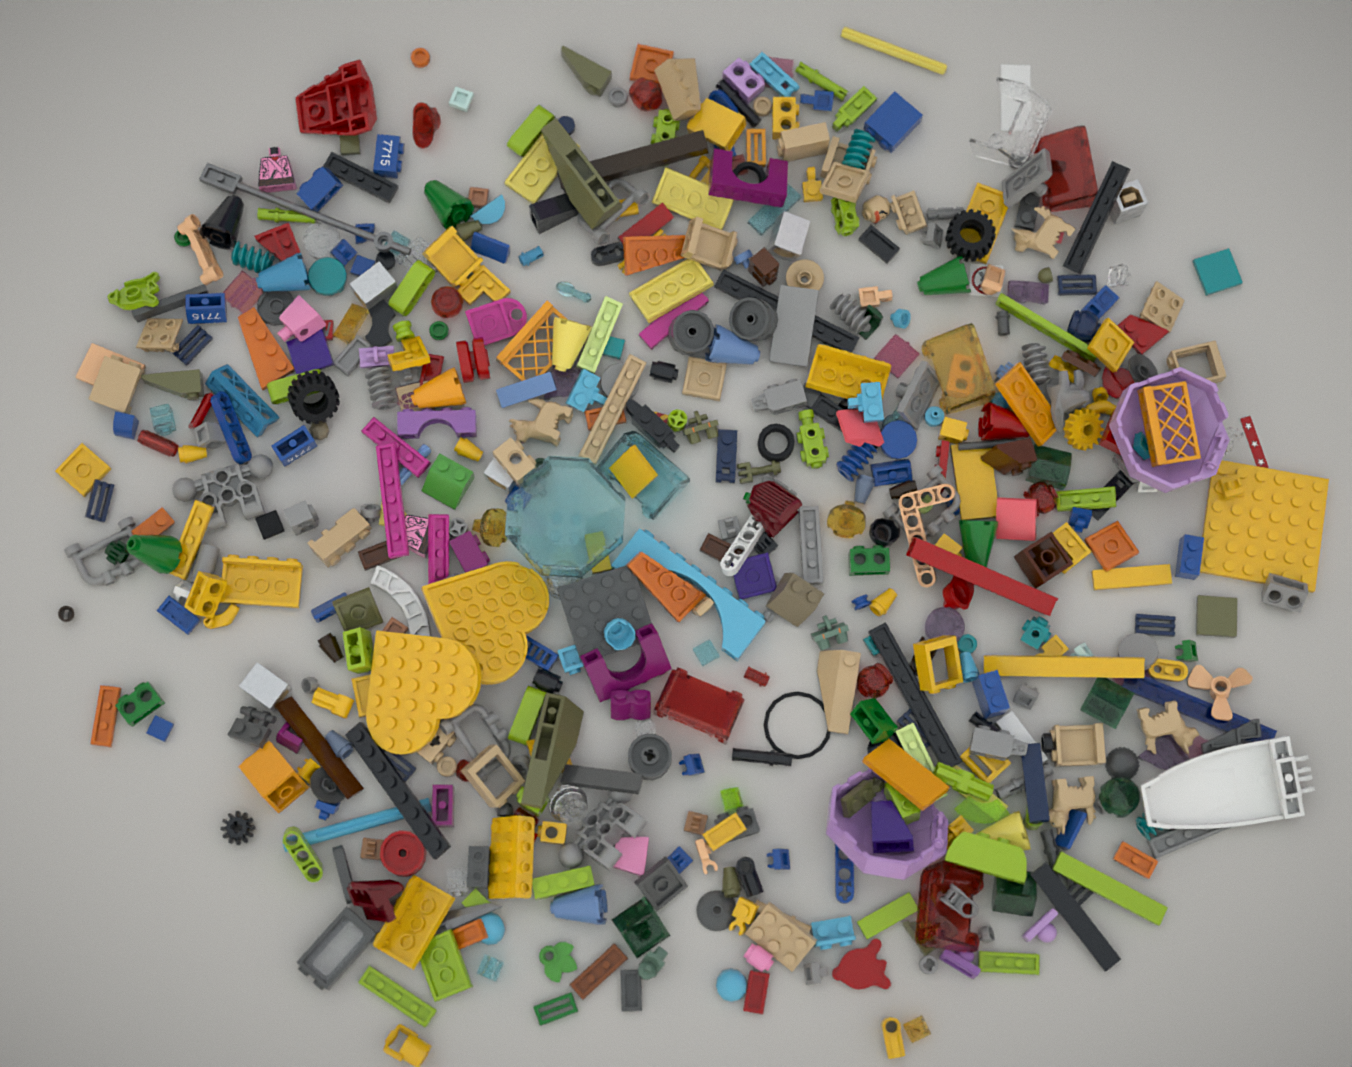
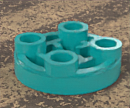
[308,257,347,296]

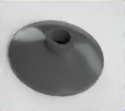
[1128,354,1158,383]
[310,767,345,804]
[697,890,736,931]

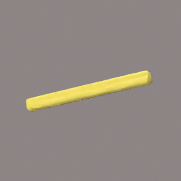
[841,27,947,75]

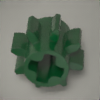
[104,540,130,565]

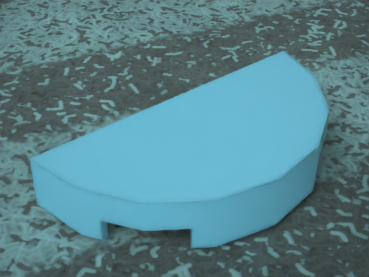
[470,194,505,224]

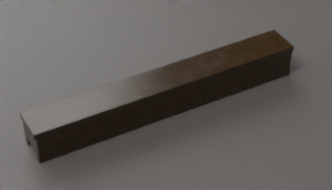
[557,130,709,193]

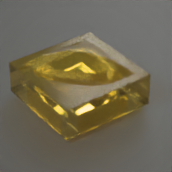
[903,1015,931,1043]

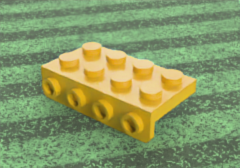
[805,344,891,399]
[220,554,303,608]
[488,815,535,899]
[373,875,456,970]

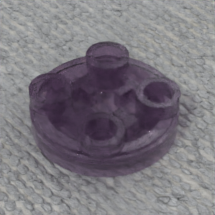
[925,607,965,642]

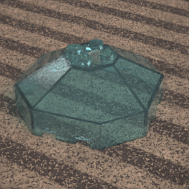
[505,456,626,578]

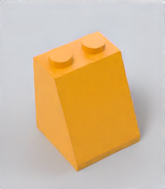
[238,740,310,814]

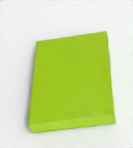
[420,929,473,1002]

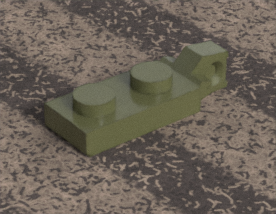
[840,777,885,818]

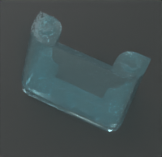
[596,431,691,520]

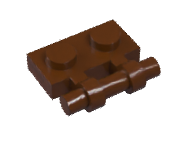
[1061,350,1101,377]

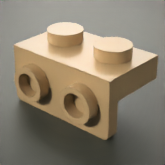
[890,190,927,235]

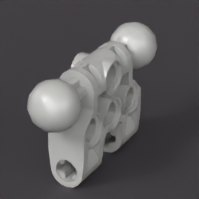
[172,454,273,532]
[558,791,648,871]

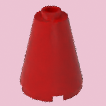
[978,402,1030,441]

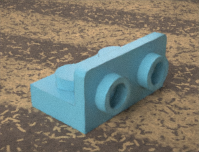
[811,916,856,950]

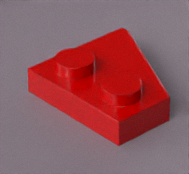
[254,222,303,261]

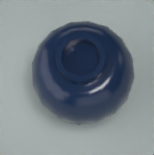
[1067,310,1101,343]

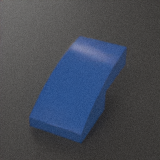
[1080,285,1120,320]

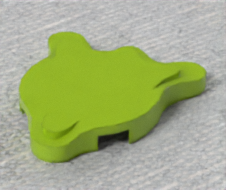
[107,272,160,310]

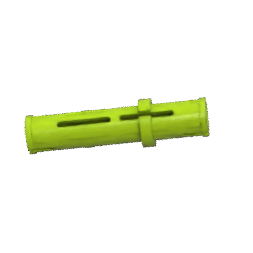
[795,61,848,101]
[257,208,316,224]

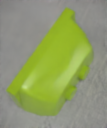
[945,832,1027,885]

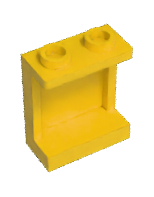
[687,98,747,151]
[421,226,483,287]

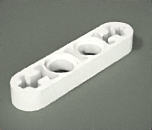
[720,515,765,576]

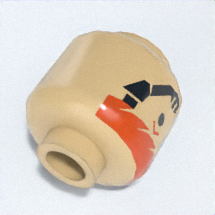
[862,195,891,223]

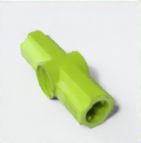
[933,762,994,802]

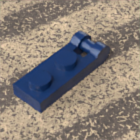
[716,429,737,483]

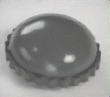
[1105,747,1140,781]

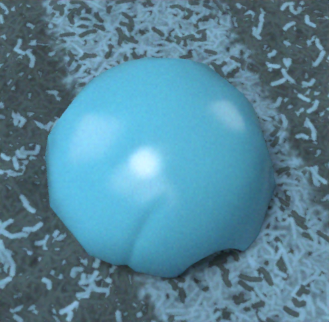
[604,618,635,650]
[475,912,505,945]
[716,968,747,1002]

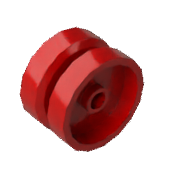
[456,337,490,383]
[380,830,427,877]

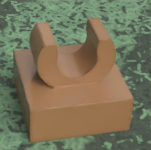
[684,811,708,836]
[360,838,384,861]

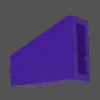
[871,800,914,853]

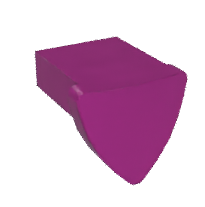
[276,721,303,754]

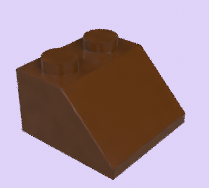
[981,438,1037,476]
[1014,531,1073,589]

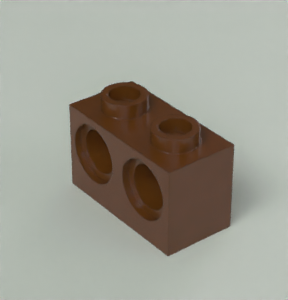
[748,247,779,287]

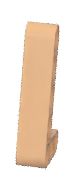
[899,484,955,587]

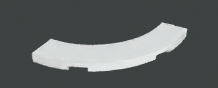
[370,565,430,636]

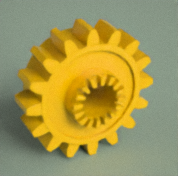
[1063,408,1104,451]

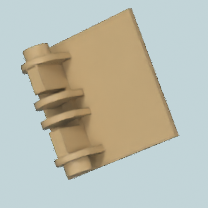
[1140,281,1185,333]
[136,318,183,352]

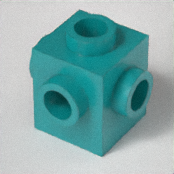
[1020,616,1051,650]

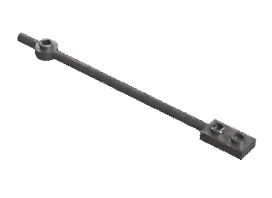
[199,163,412,256]

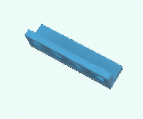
[205,364,279,437]

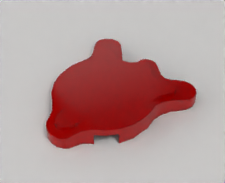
[832,938,891,990]

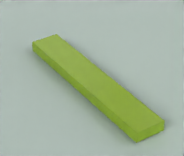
[995,293,1097,362]
[1052,851,1168,926]

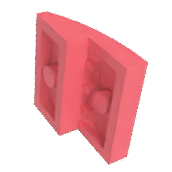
[836,410,884,447]
[996,497,1037,541]

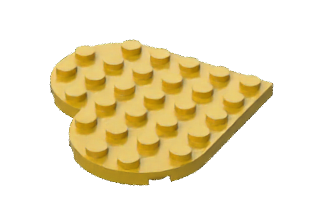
[421,561,549,685]
[366,630,481,755]

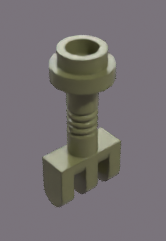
[737,460,781,484]

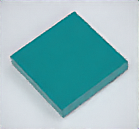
[1192,248,1243,296]

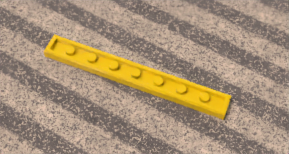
[984,655,1145,678]

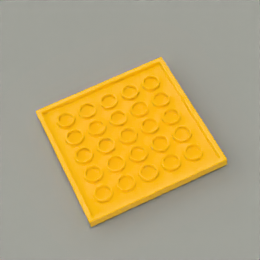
[1200,460,1329,593]

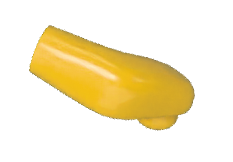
[1085,400,1116,416]
[203,603,240,629]

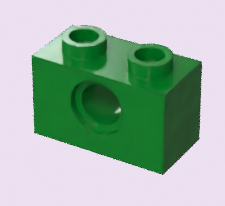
[850,698,898,744]

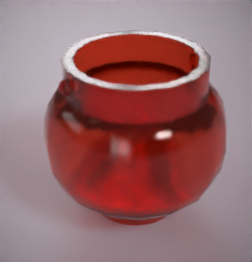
[629,77,663,112]
[431,286,463,319]
[1023,481,1059,516]
[857,663,893,698]

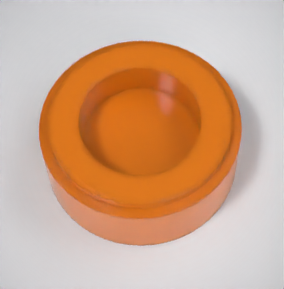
[411,48,430,68]

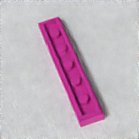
[376,442,409,559]

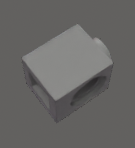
[194,422,226,449]

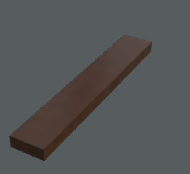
[275,696,364,799]

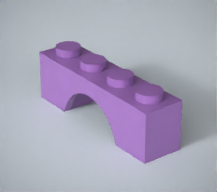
[397,407,477,439]

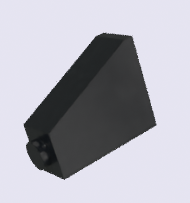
[529,193,579,234]

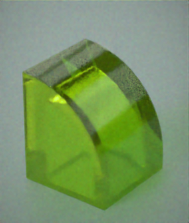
[720,787,744,812]

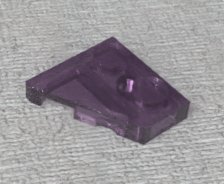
[544,365,581,400]
[1138,735,1190,770]

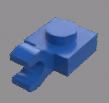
[800,90,834,111]

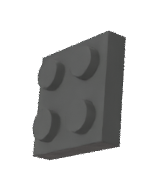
[634,856,688,912]

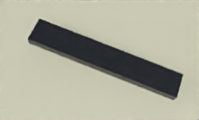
[1063,161,1131,274]
[1030,862,1121,972]

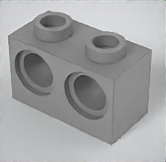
[284,501,319,536]
[1261,573,1308,613]

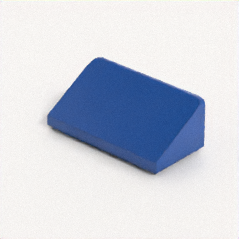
[471,232,510,264]
[871,459,913,487]
[311,592,347,623]
[1055,809,1087,851]

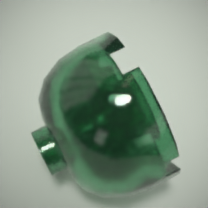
[1099,776,1140,818]

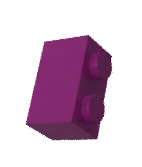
[449,531,490,573]
[432,785,455,827]

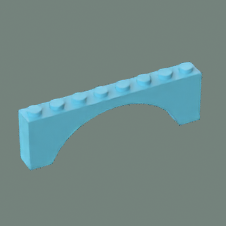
[611,528,766,661]

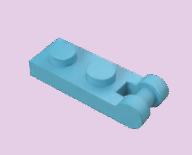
[750,52,800,97]

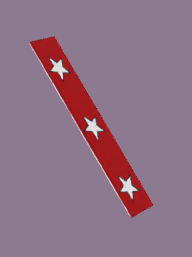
[1240,416,1269,468]

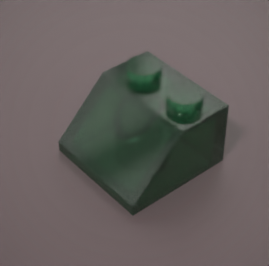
[1025,444,1072,490]
[992,871,1037,917]
[611,897,670,958]

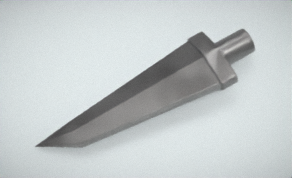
[438,903,503,930]

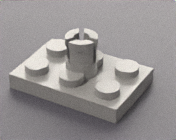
[1002,148,1053,208]
[896,361,942,430]

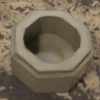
[309,421,330,440]

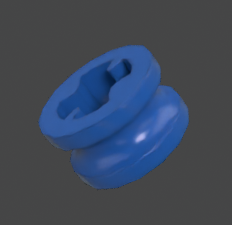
[851,594,871,611]

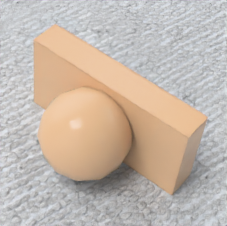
[981,264,1006,295]

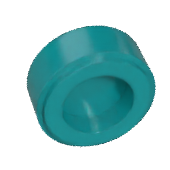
[957,634,977,653]

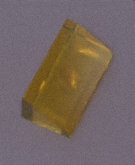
[333,304,369,344]

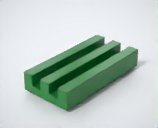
[533,992,579,1026]

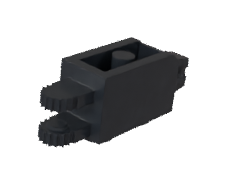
[626,399,680,453]

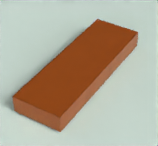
[569,943,628,1000]

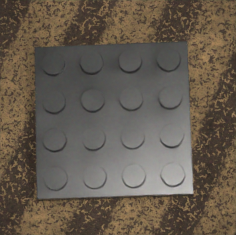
[557,566,651,663]

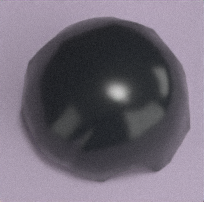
[869,518,900,547]

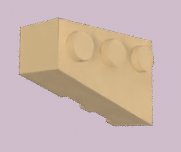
[655,58,701,121]
[308,508,372,567]

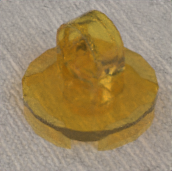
[827,500,866,538]
[472,508,510,547]

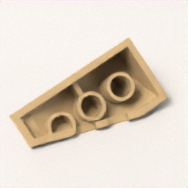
[817,650,861,735]

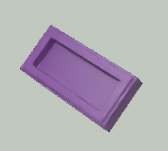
[939,946,981,979]

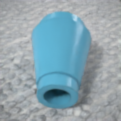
[959,652,979,683]

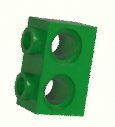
[848,545,890,576]
[115,682,165,727]

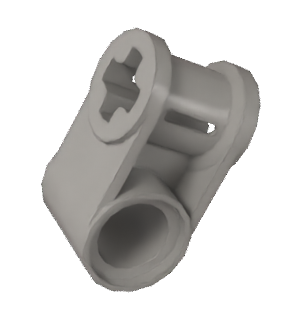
[939,883,978,919]

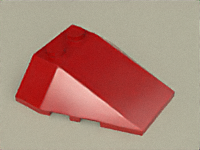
[295,59,377,136]

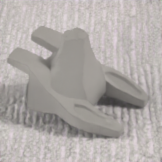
[1046,370,1090,433]

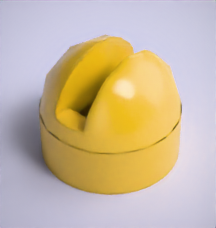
[1092,386,1109,402]

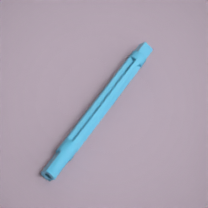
[282,798,432,852]

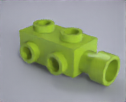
[651,109,680,166]
[830,197,860,236]
[796,409,829,469]

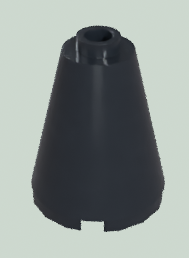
[199,195,244,250]

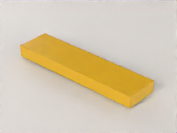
[169,500,215,580]
[1091,564,1172,590]

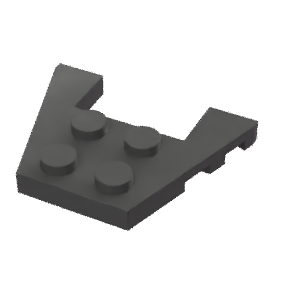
[1201,719,1261,754]

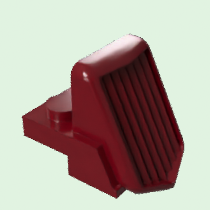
[747,481,802,538]
[347,879,404,923]

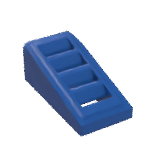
[525,635,559,671]

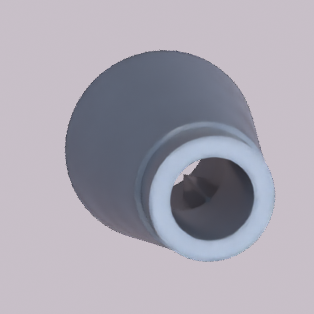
[854,474,875,504]
[325,730,354,759]

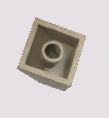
[766,573,824,627]

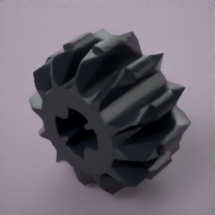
[220,811,256,846]

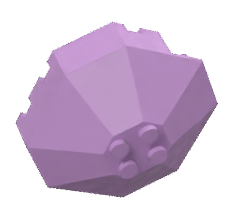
[1109,367,1230,493]
[826,768,948,880]

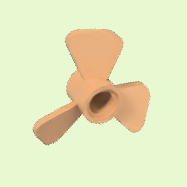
[1187,665,1253,721]

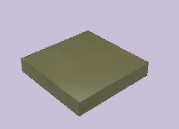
[332,587,383,632]
[1196,595,1237,638]

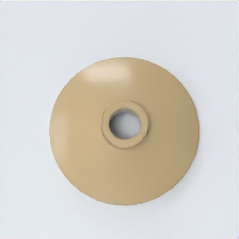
[786,259,824,290]

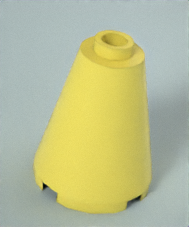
[552,317,592,372]
[976,811,1031,851]

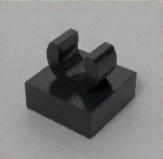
[754,531,778,554]

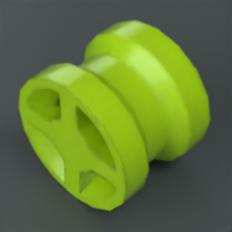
[392,320,415,342]
[667,409,687,432]

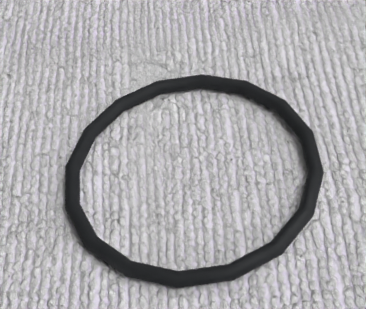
[764,691,831,759]

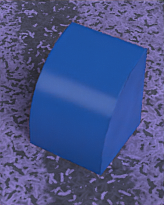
[113,411,139,440]

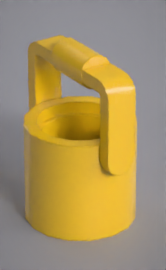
[383,1024,432,1067]

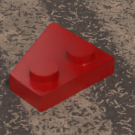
[1117,314,1169,355]

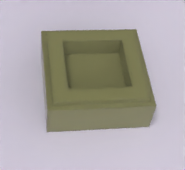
[339,135,360,156]

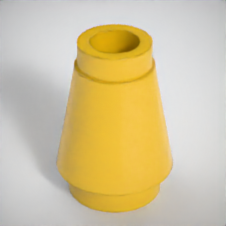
[454,437,483,462]
[178,445,207,464]
[869,588,897,617]

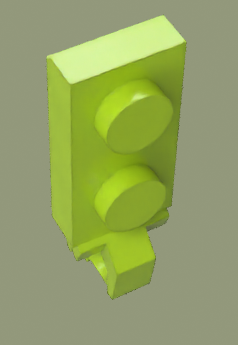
[832,86,878,132]

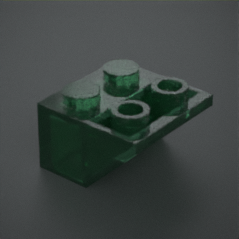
[1080,677,1134,729]

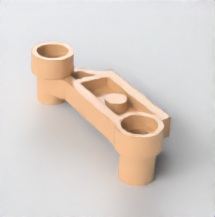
[177,214,223,285]

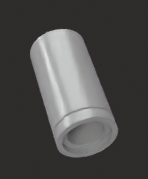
[190,544,220,583]

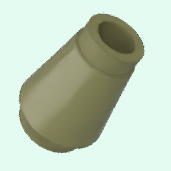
[454,220,483,242]
[722,867,742,898]

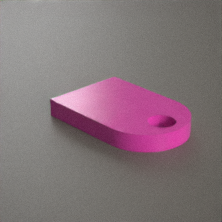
[465,298,527,346]

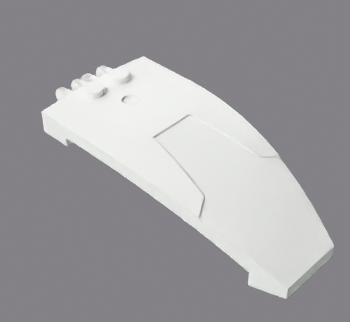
[1140,736,1315,829]

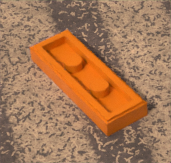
[90,685,121,747]

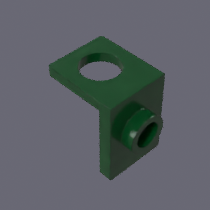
[855,304,883,340]

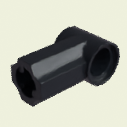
[736,857,764,898]

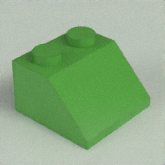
[421,453,475,510]

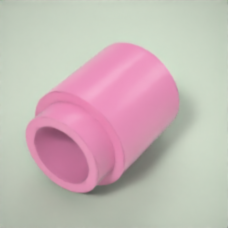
[743,943,774,972]

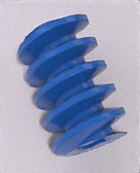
[836,442,877,482]

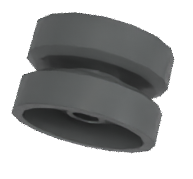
[729,297,778,341]
[668,310,714,355]
[628,734,672,780]

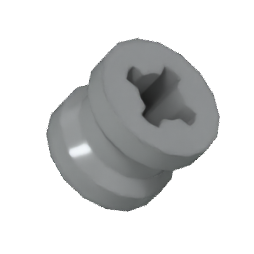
[449,517,468,538]

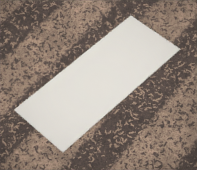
[1001,64,1031,132]

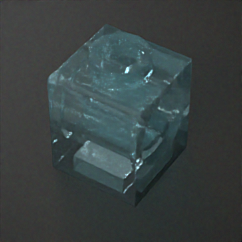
[149,404,177,436]
[477,954,505,982]

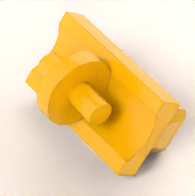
[947,815,974,851]

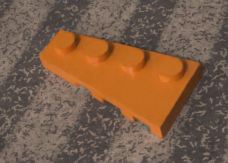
[623,235,686,276]
[238,307,295,391]
[626,552,706,622]

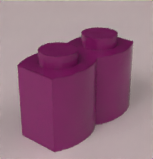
[611,689,651,720]

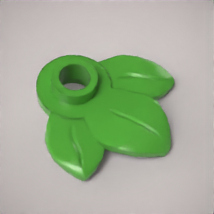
[539,942,577,983]

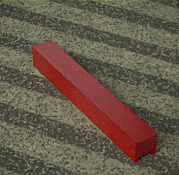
[906,537,1058,616]

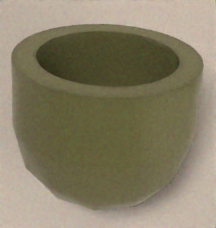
[1038,267,1053,283]

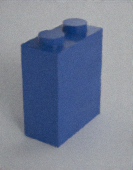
[863,91,923,153]
[972,670,1010,720]

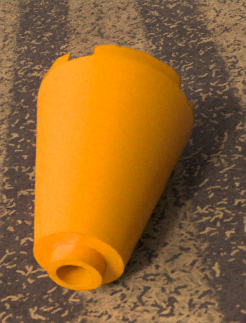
[411,367,467,409]

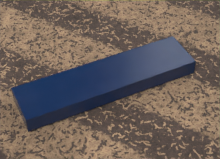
[1021,743,1050,823]

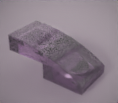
[1007,280,1049,305]

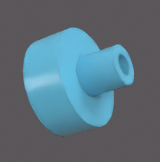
[890,309,911,329]
[924,406,944,427]

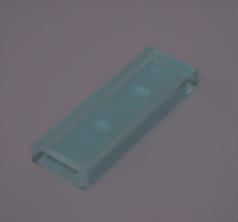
[748,184,801,236]

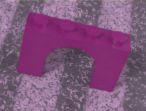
[708,148,788,208]
[580,623,672,702]

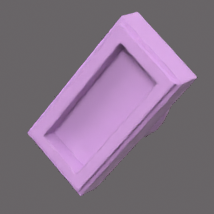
[1022,908,1059,943]

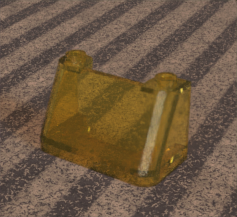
[921,323,996,415]

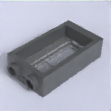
[296,906,377,990]

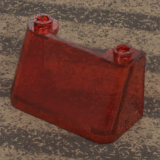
[1032,125,1098,212]
[653,667,745,745]
[915,860,984,953]

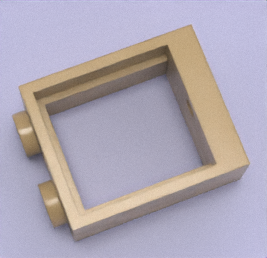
[1166,340,1226,383]
[461,744,525,808]

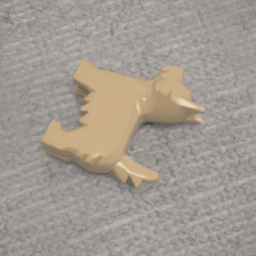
[1011,206,1076,259]
[509,397,573,447]
[1136,701,1199,755]
[1049,776,1096,834]

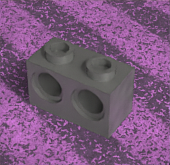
[714,806,760,843]
[467,846,490,889]

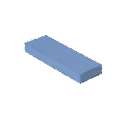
[496,372,557,408]

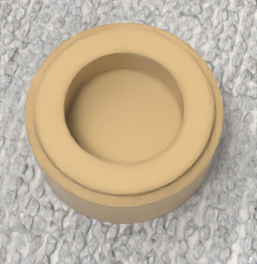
[753,96,772,117]
[437,756,457,777]

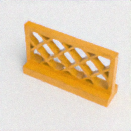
[496,300,567,381]
[1137,381,1201,467]

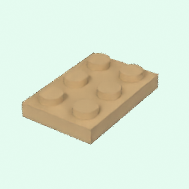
[745,902,817,972]

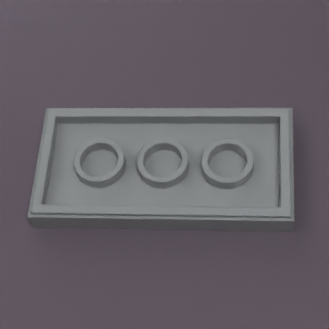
[769,285,819,367]

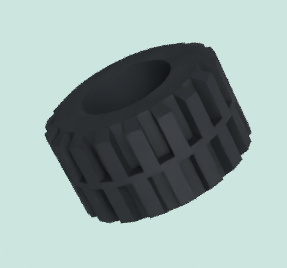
[945,209,996,262]
[287,370,340,424]

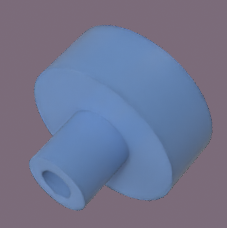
[733,249,753,269]

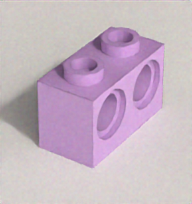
[722,58,765,105]

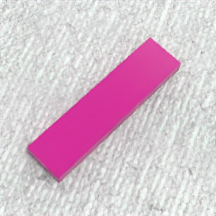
[639,293,709,349]
[361,417,431,478]
[428,514,449,584]

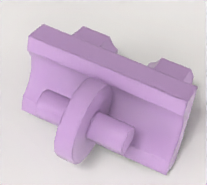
[359,346,394,369]

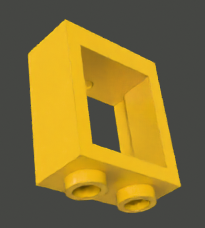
[913,635,963,694]

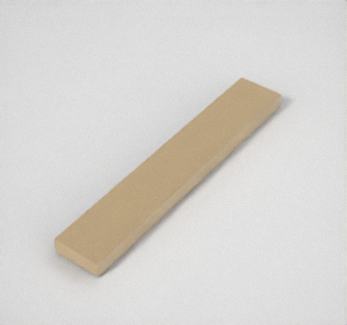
[578,354,646,465]

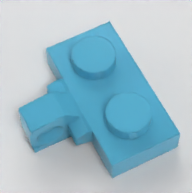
[565,369,607,412]
[847,382,884,423]

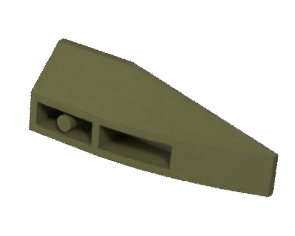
[541,118,623,230]
[521,693,584,809]

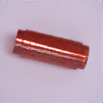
[137,430,179,457]

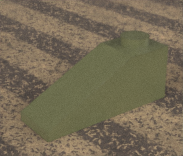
[561,45,612,97]
[141,369,204,400]

